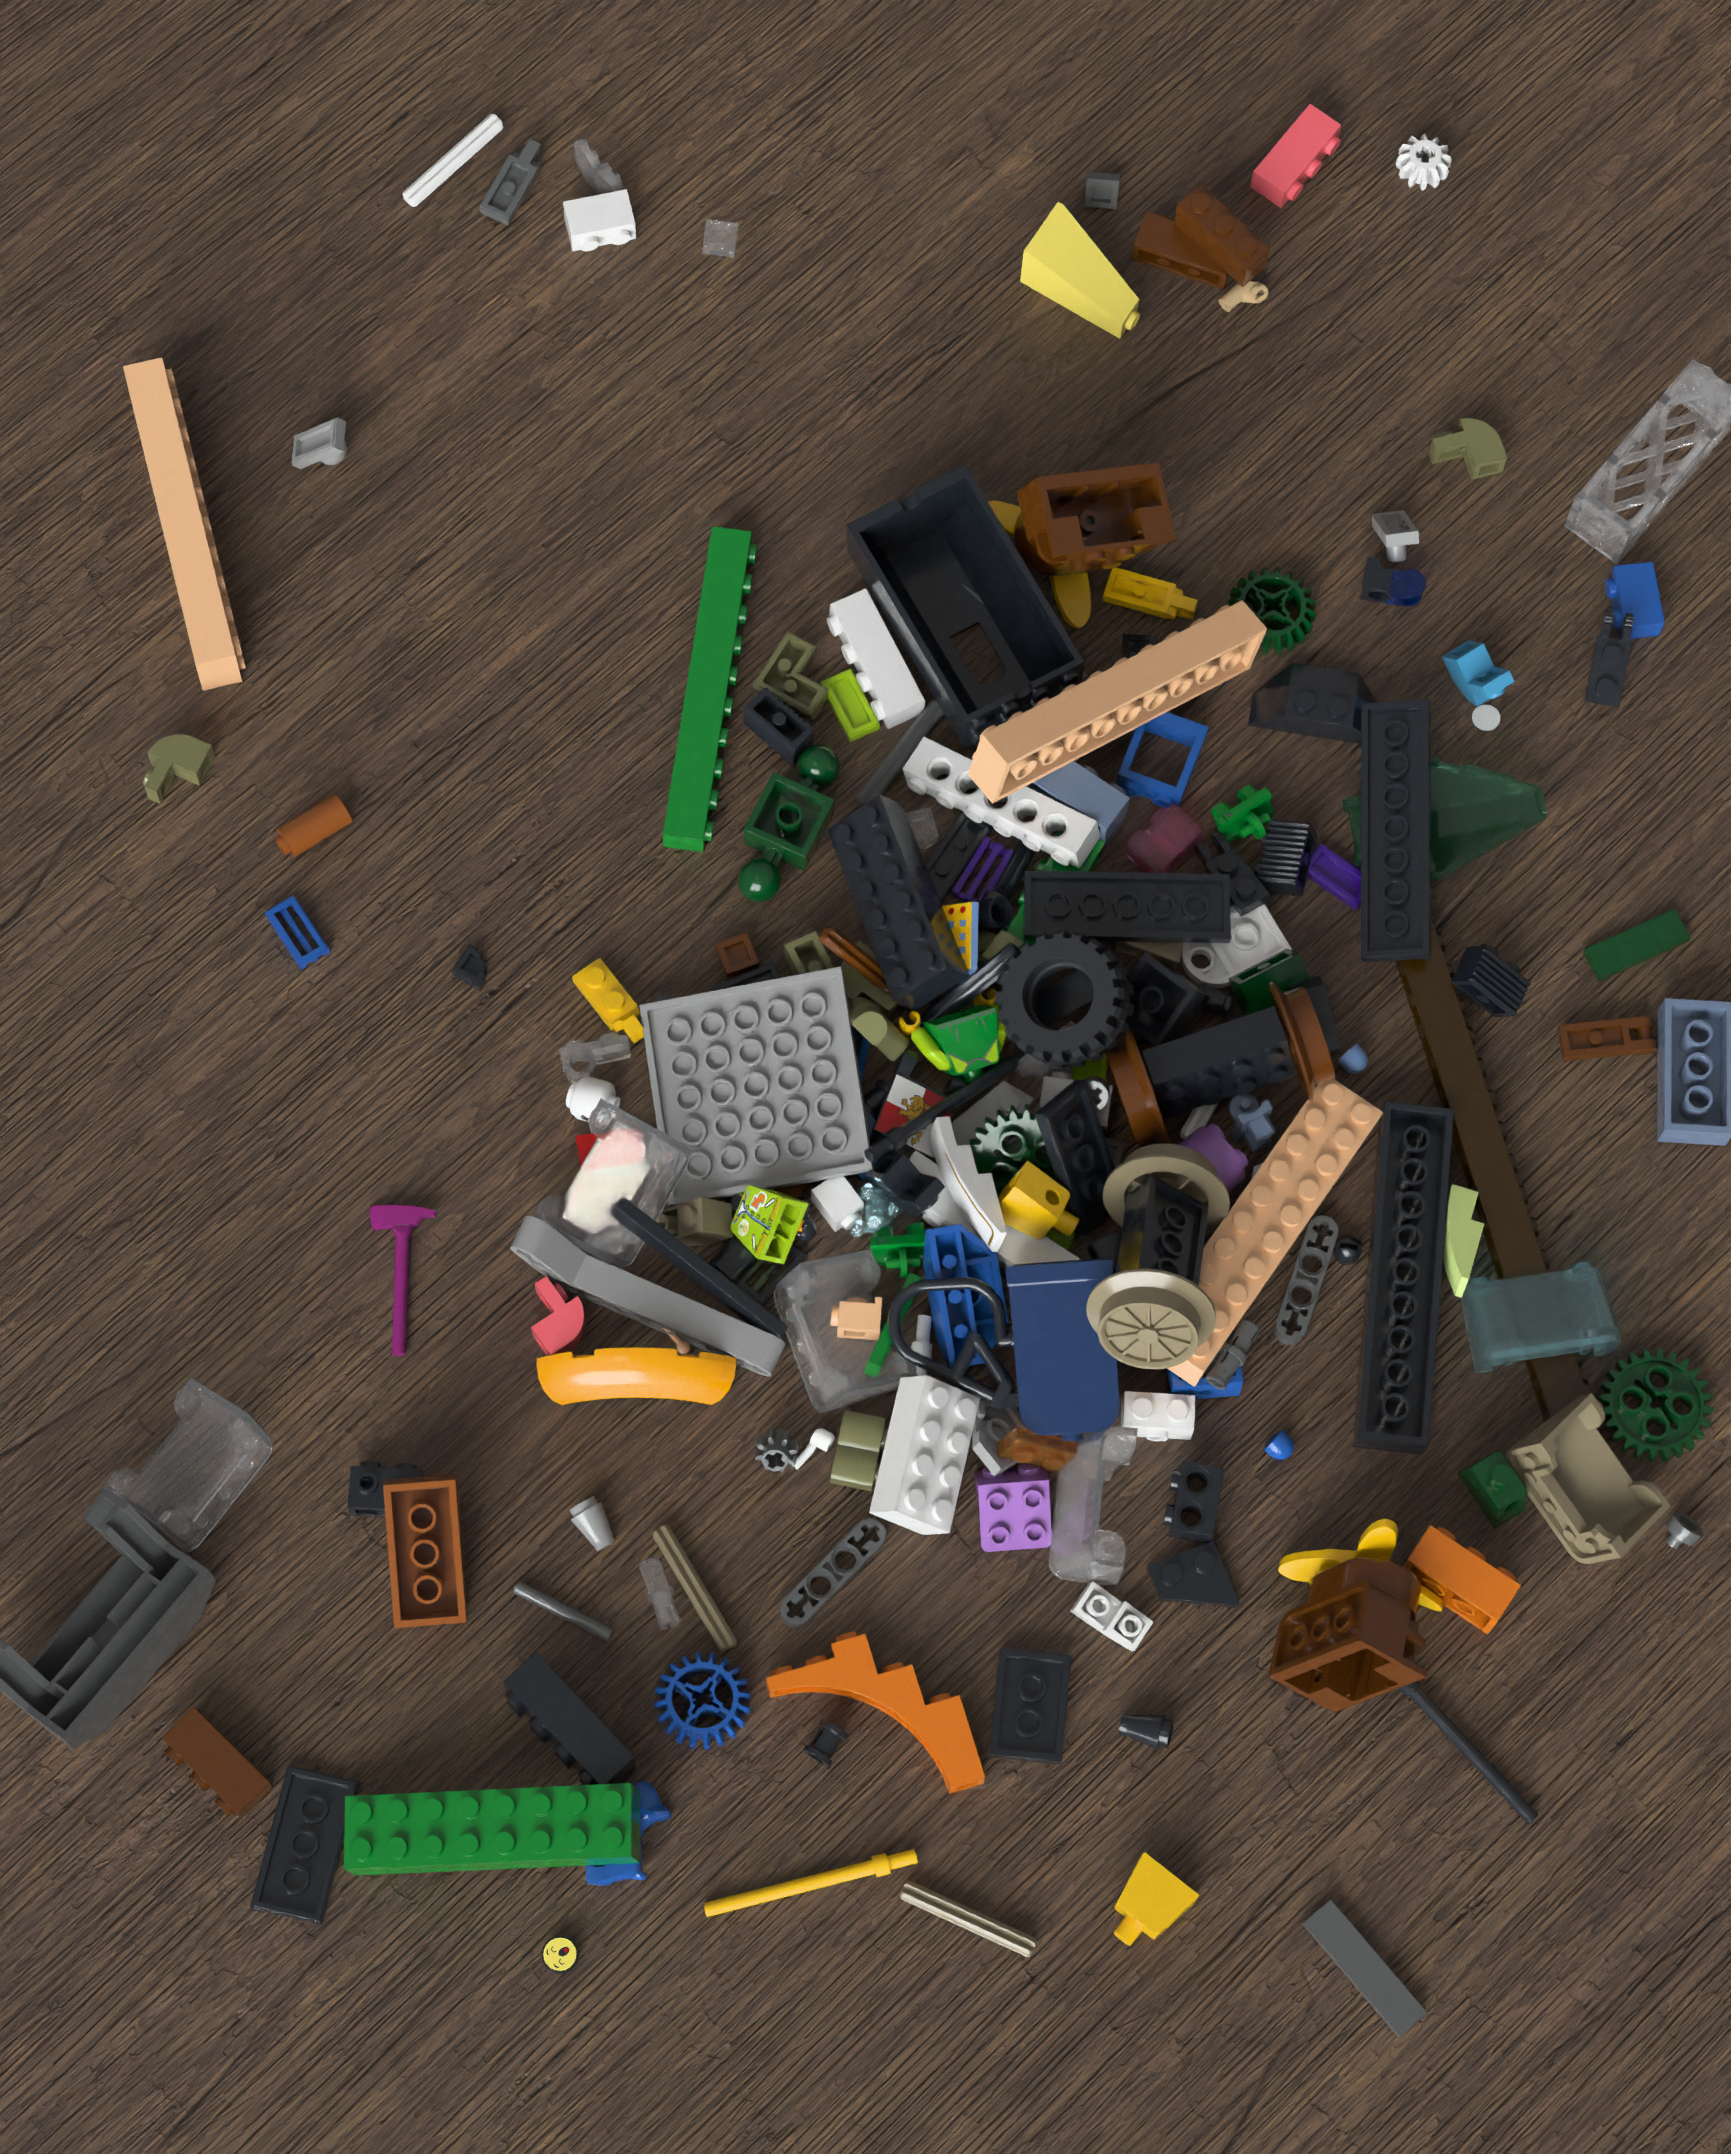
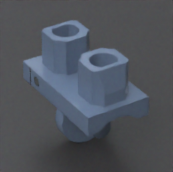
[1229,1094,1276,1153]

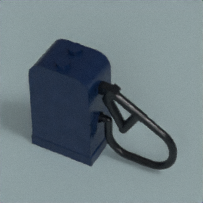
[888,1257,1120,1441]

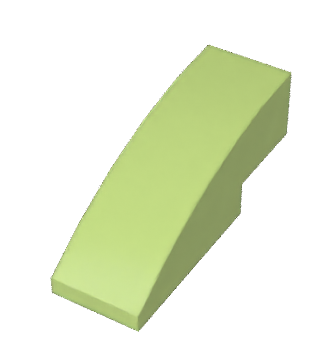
[1443,1184,1484,1298]

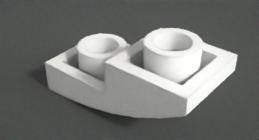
[1070,1581,1153,1651]

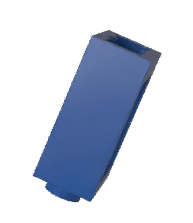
[1116,712,1209,810]

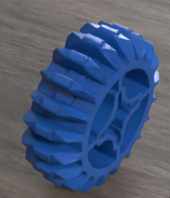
[654,1652,751,1750]

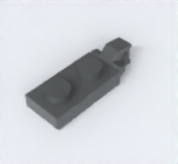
[479,139,542,226]

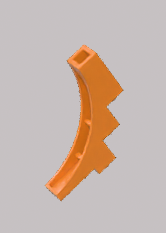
[766,1632,985,1794]

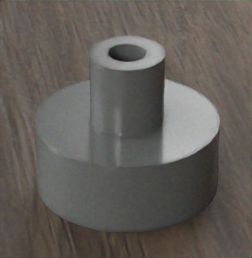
[1666,1511,1703,1549]

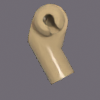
[1219,281,1269,312]

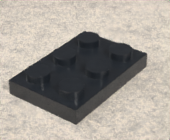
[989,1648,1071,1764]

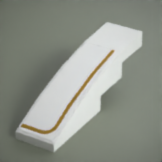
[928,1117,1007,1252]

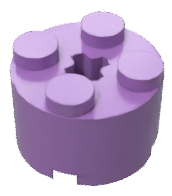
[1178,1124,1248,1193]

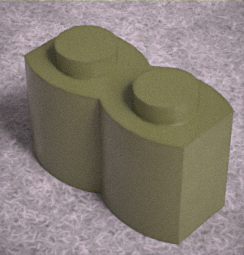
[830,1410,889,1491]

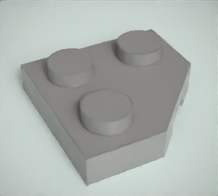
[972,1400,1044,1477]

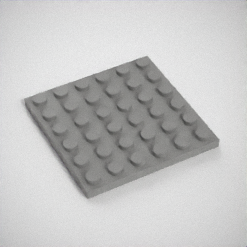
[639,967,874,1207]

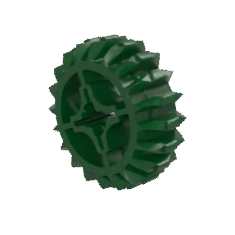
[1227,566,1316,656]

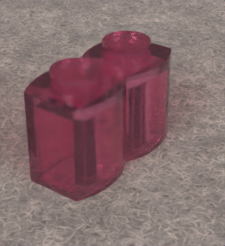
[1126,803,1204,873]

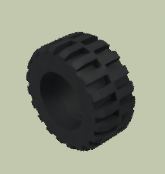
[996,930,1134,1068]

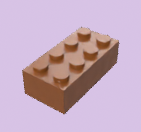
[383,1474,468,1628]

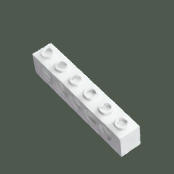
[903,737,1100,869]

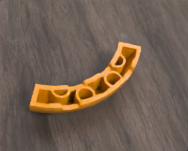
[537,1347,736,1405]

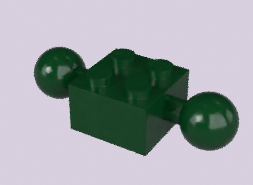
[738,744,840,902]

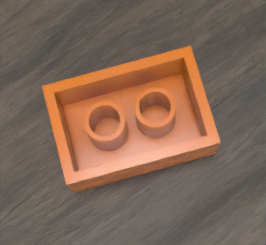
[1404,1525,1521,1634]

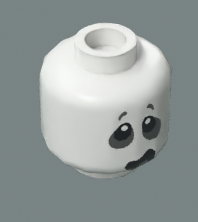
[566,1076,620,1125]

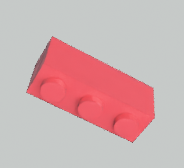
[1250,104,1341,208]

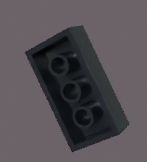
[503,1652,636,1785]

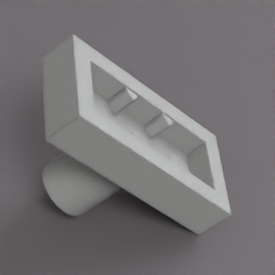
[1372,510,1419,562]

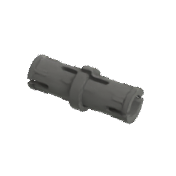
[1206,1320,1260,1390]

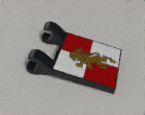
[871,1050,967,1161]

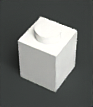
[811,1176,864,1232]

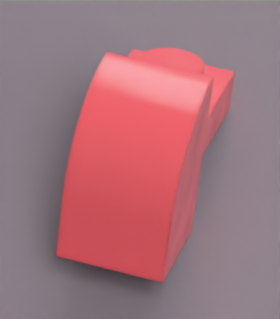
[531,1276,585,1356]

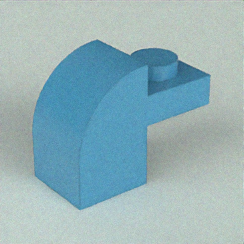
[1442,640,1515,706]

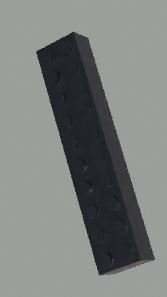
[1353,1101,1454,1455]

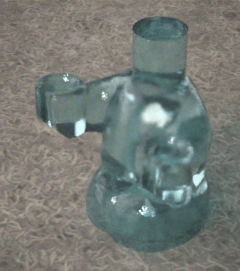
[850,1184,898,1237]

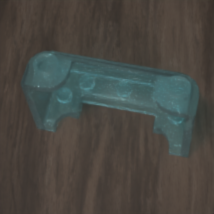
[1461,1262,1622,1374]

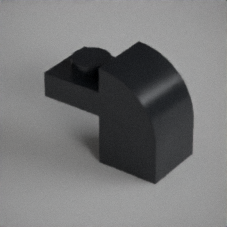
[866,1151,945,1218]

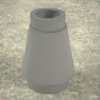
[569,1496,615,1552]

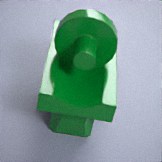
[1211,784,1275,843]
[870,1222,927,1278]

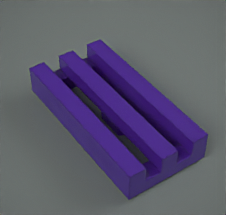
[952,836,1014,903]

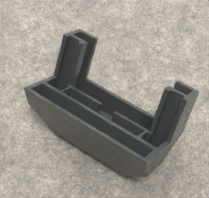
[0,1489,216,1749]

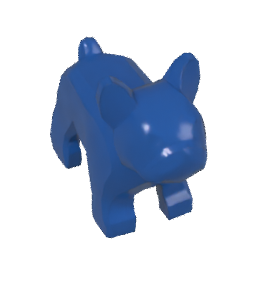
[586,1781,672,1886]

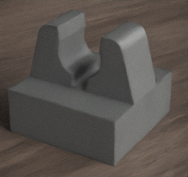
[1084,172,1120,209]

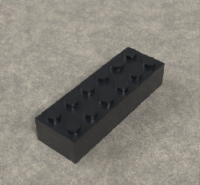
[827,795,969,1010]

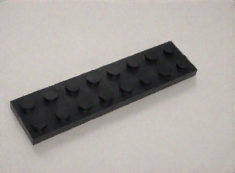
[1361,699,1431,962]

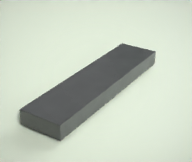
[1302,1899,1427,2038]

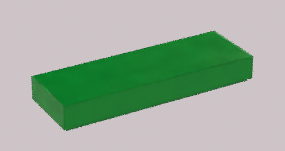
[864,1272,921,1378]

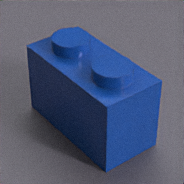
[1605,562,1665,639]

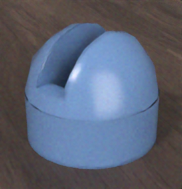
[1338,1044,1368,1074]

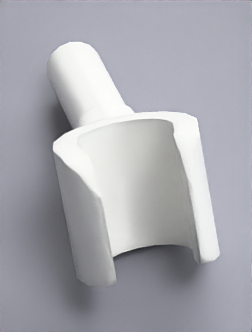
[793,1428,835,1470]

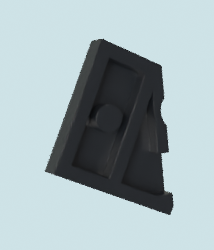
[1147,1541,1240,1608]

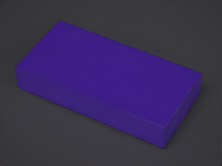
[1307,843,1361,910]

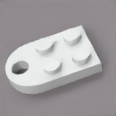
[1181,904,1292,988]

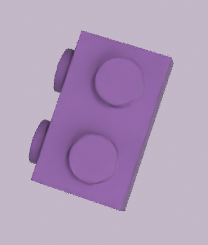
[974,1463,1052,1552]

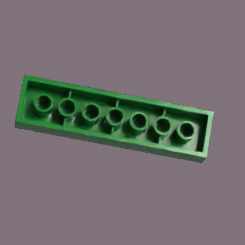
[344,1783,640,1876]

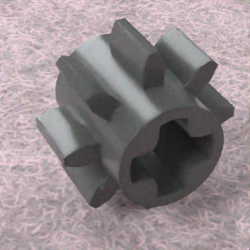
[755,1427,799,1473]

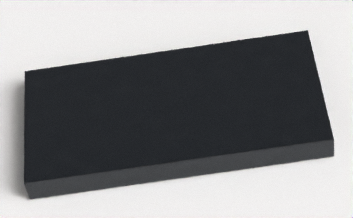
[1034,1079,1115,1236]
[250,1766,359,1925]

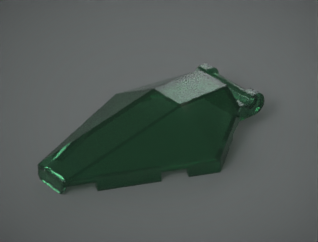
[1342,756,1547,882]

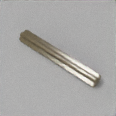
[653,1525,737,1652]
[900,1881,1037,1957]

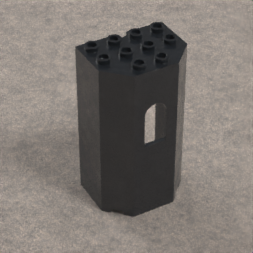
[847,464,1084,748]

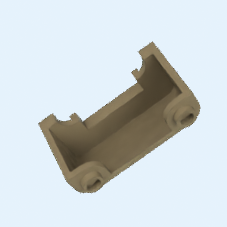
[1505,1393,1671,1564]

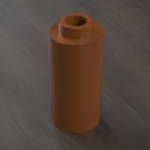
[274,793,352,858]

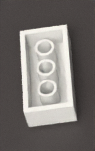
[869,1375,980,1535]

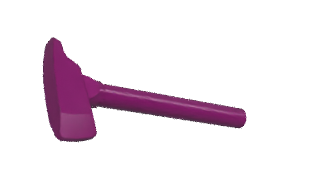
[370,1205,437,1356]

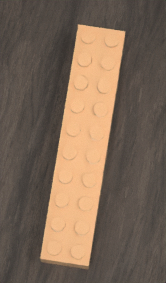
[123,357,246,691]
[968,600,1267,804]
[1167,1079,1383,1387]

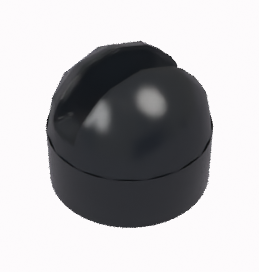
[1333,1235,1362,1265]

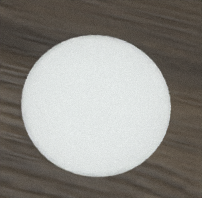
[1472,704,1500,731]

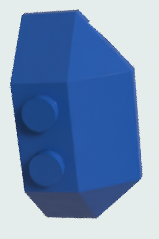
[923,1224,1008,1368]

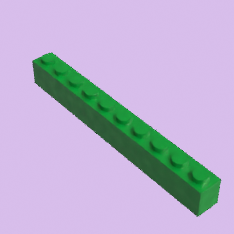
[663,526,757,852]

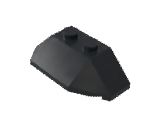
[1248,663,1378,744]

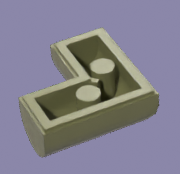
[753,631,828,720]
[848,997,910,1061]

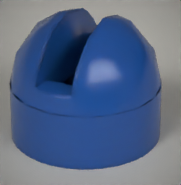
[1263,1429,1294,1460]

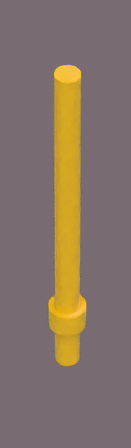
[703,1849,918,1917]

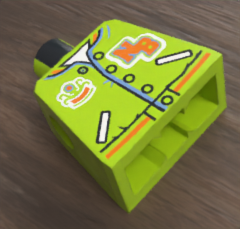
[731,1185,809,1264]

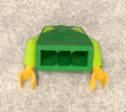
[898,989,1007,1084]

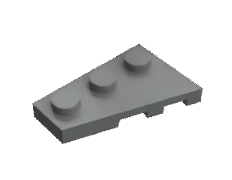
[935,1081,1033,1160]

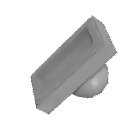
[292,417,347,469]

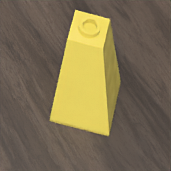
[1020,202,1140,339]

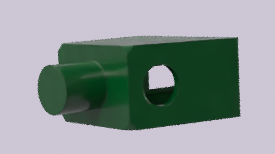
[1458,1450,1528,1529]

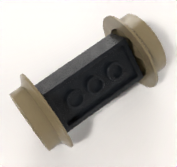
[1086,1144,1230,1369]

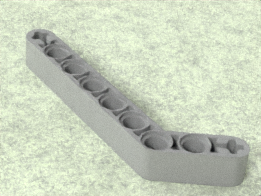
[510,1216,786,1377]

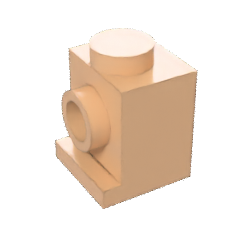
[831,1297,882,1340]

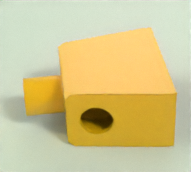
[998,1161,1079,1239]
[1113,1852,1199,1946]

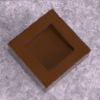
[715,932,759,978]

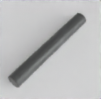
[513,1580,614,1642]

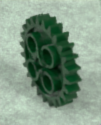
[969,1104,1058,1198]
[1597,1348,1714,1462]

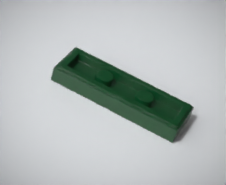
[1583,909,1690,982]

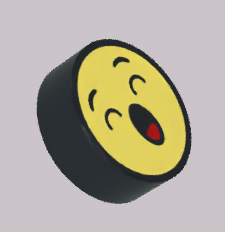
[542,1936,579,1974]

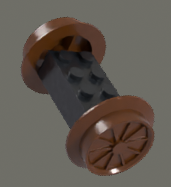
[1105,982,1335,1145]

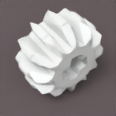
[1396,133,1452,191]

